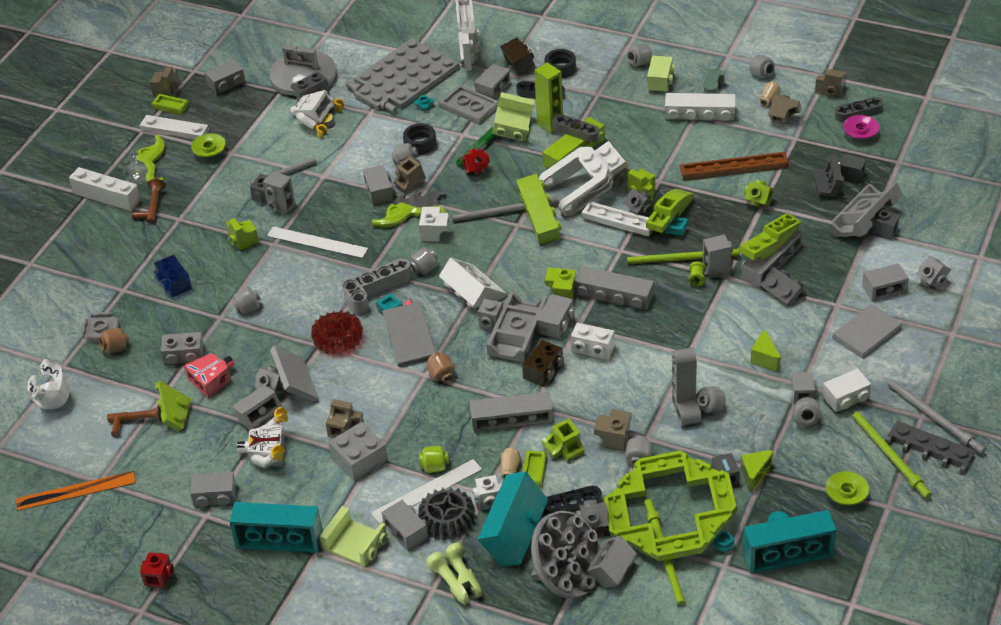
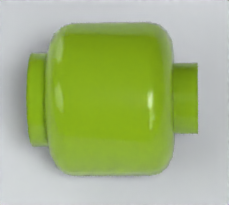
[419,445,449,473]

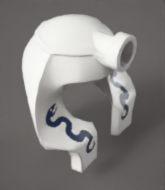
[27,359,69,410]

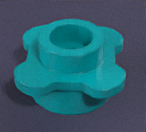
[414,95,434,111]

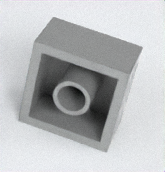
[328,422,388,481]

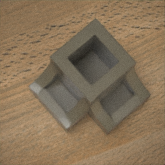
[150,66,180,97]
[815,69,846,98]
[768,95,802,124]
[393,156,426,194]
[325,399,364,438]
[594,409,632,451]

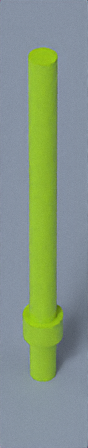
[627,249,740,264]
[853,411,932,499]
[644,499,686,606]

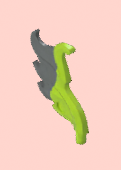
[372,190,447,228]

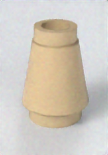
[759,81,781,107]
[501,448,521,479]

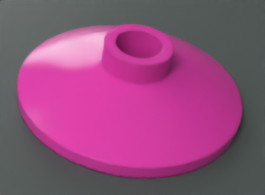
[843,115,879,139]

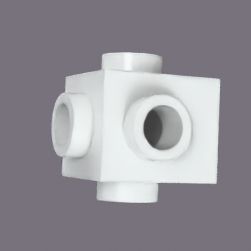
[472,475,502,511]

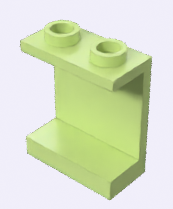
[492,92,535,142]
[319,506,388,567]

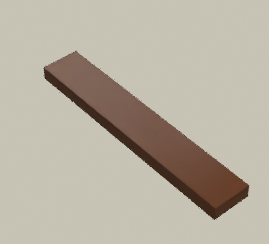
[680,152,789,181]

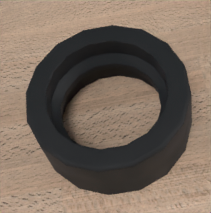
[544,49,576,78]
[403,123,436,154]

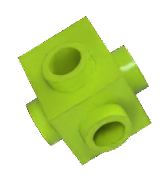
[744,179,774,207]

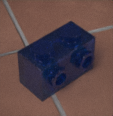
[153,254,192,298]

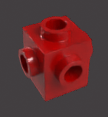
[461,148,490,175]
[140,552,174,588]

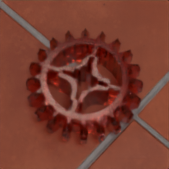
[311,310,363,355]

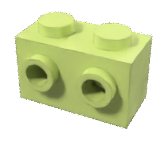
[647,56,675,91]

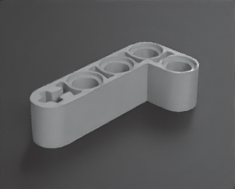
[342,259,412,315]
[672,347,702,426]

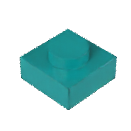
[665,217,689,235]
[376,293,403,313]

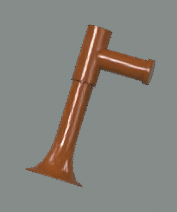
[132,179,166,224]
[107,404,162,437]

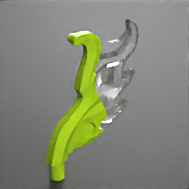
[122,135,165,184]

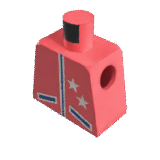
[184,353,235,399]

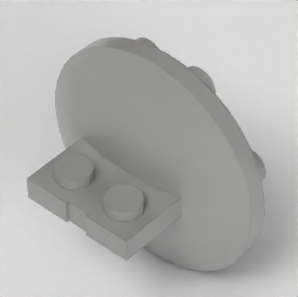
[269,45,336,96]
[530,511,600,599]

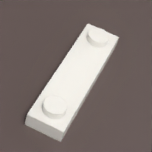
[139,115,209,140]
[582,201,653,237]

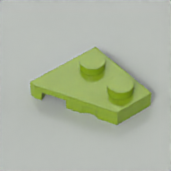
[155,381,191,432]

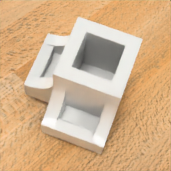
[419,207,449,242]

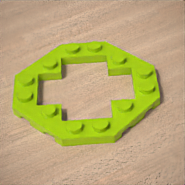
[604,451,737,561]

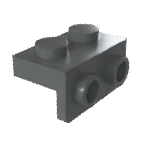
[291,72,330,102]
[813,156,844,197]
[759,267,807,307]

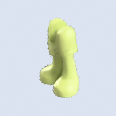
[426,542,482,605]

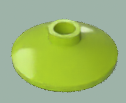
[191,133,226,157]
[826,471,869,506]

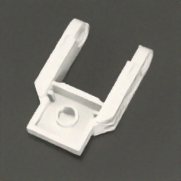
[455,0,480,71]
[539,141,628,217]

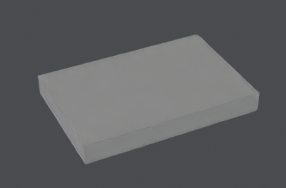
[439,85,499,125]
[383,301,435,366]
[832,304,902,358]
[270,345,318,403]

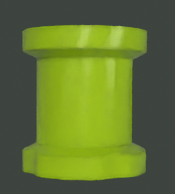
[688,262,706,287]

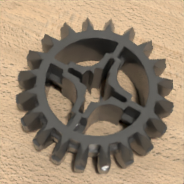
[418,487,475,539]

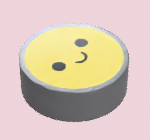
[318,112,334,127]

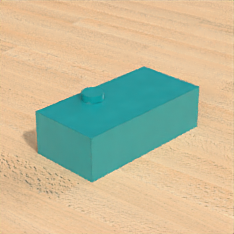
[477,471,548,567]
[229,502,323,553]
[742,510,837,574]

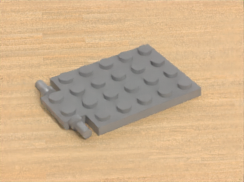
[345,38,460,113]

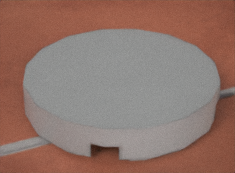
[81,312,120,344]

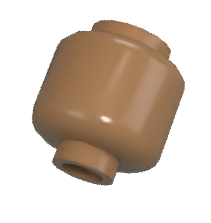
[99,328,129,354]
[426,352,455,382]

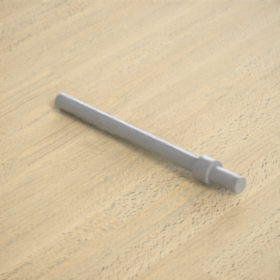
[452,197,559,222]
[888,380,986,455]

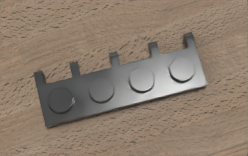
[885,421,975,474]

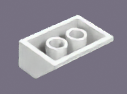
[439,257,507,309]

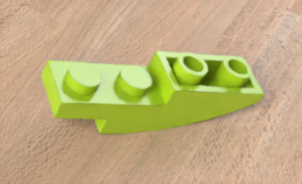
[646,189,695,233]
[738,213,801,260]

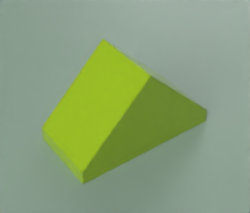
[750,330,781,372]
[741,450,774,492]

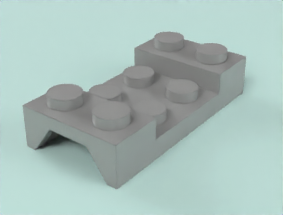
[828,182,902,237]
[486,291,547,362]

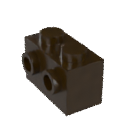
[500,37,535,75]
[522,340,564,387]

